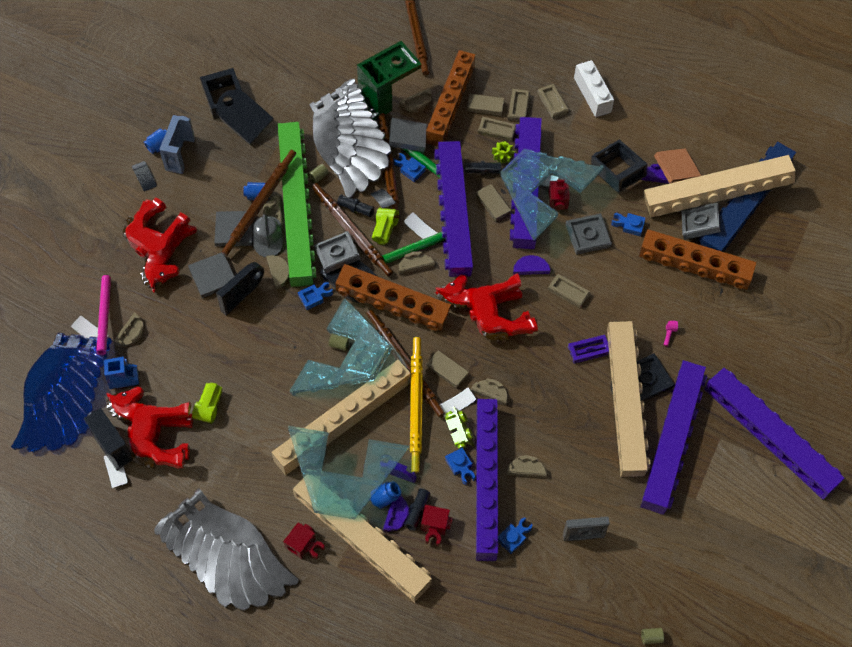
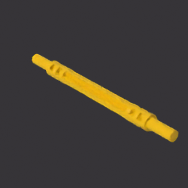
[410,337,423,473]

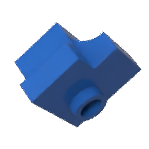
[104,357,139,389]

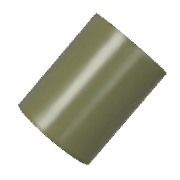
[308,164,329,183]
[329,333,349,351]
[641,628,664,644]

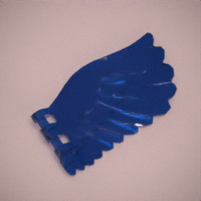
[11,332,113,453]

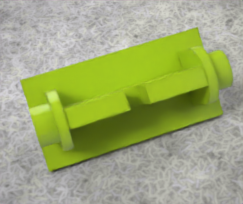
[445,406,474,449]

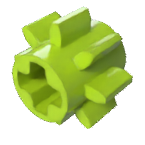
[492,141,515,164]

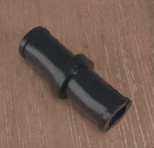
[464,161,501,175]
[337,194,375,218]
[404,488,431,531]

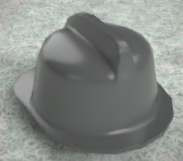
[252,215,283,257]

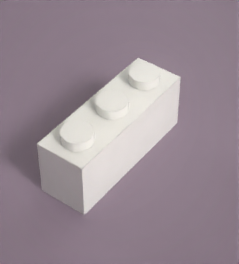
[574,60,614,117]

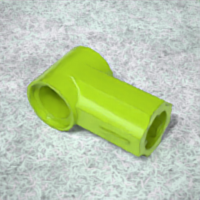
[372,208,399,245]
[192,382,223,424]

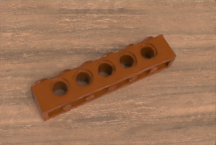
[426,50,475,146]
[639,229,756,290]
[336,264,451,331]

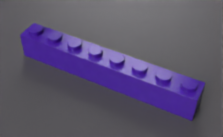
[509,117,542,249]
[434,141,473,277]
[640,360,707,515]
[704,368,844,500]
[476,399,498,561]

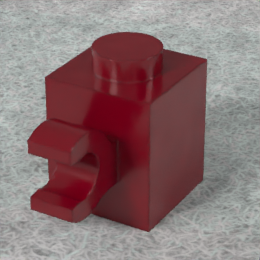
[548,180,570,210]
[421,505,453,547]
[283,522,325,559]

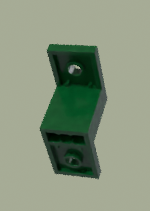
[357,41,422,121]

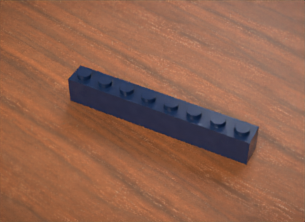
[699,142,796,252]

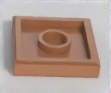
[654,148,701,183]

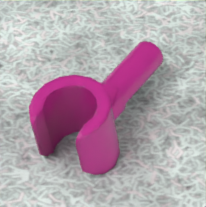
[664,321,678,347]

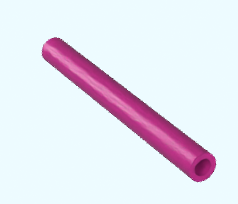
[96,275,111,355]

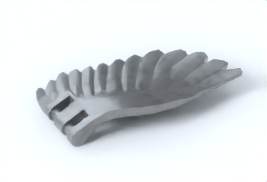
[310,79,391,198]
[154,488,299,611]

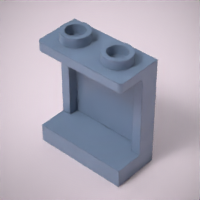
[160,115,195,174]

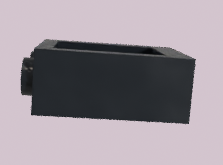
[200,68,242,120]
[591,139,647,193]
[84,408,133,471]

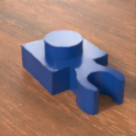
[394,153,426,182]
[611,213,646,236]
[298,282,333,310]
[445,447,475,485]
[498,518,533,554]

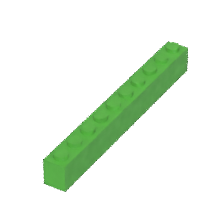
[278,122,316,287]

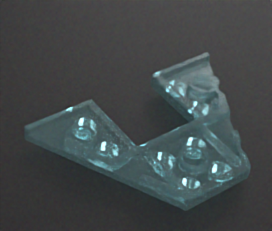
[500,149,604,240]
[289,299,392,396]
[288,426,409,519]

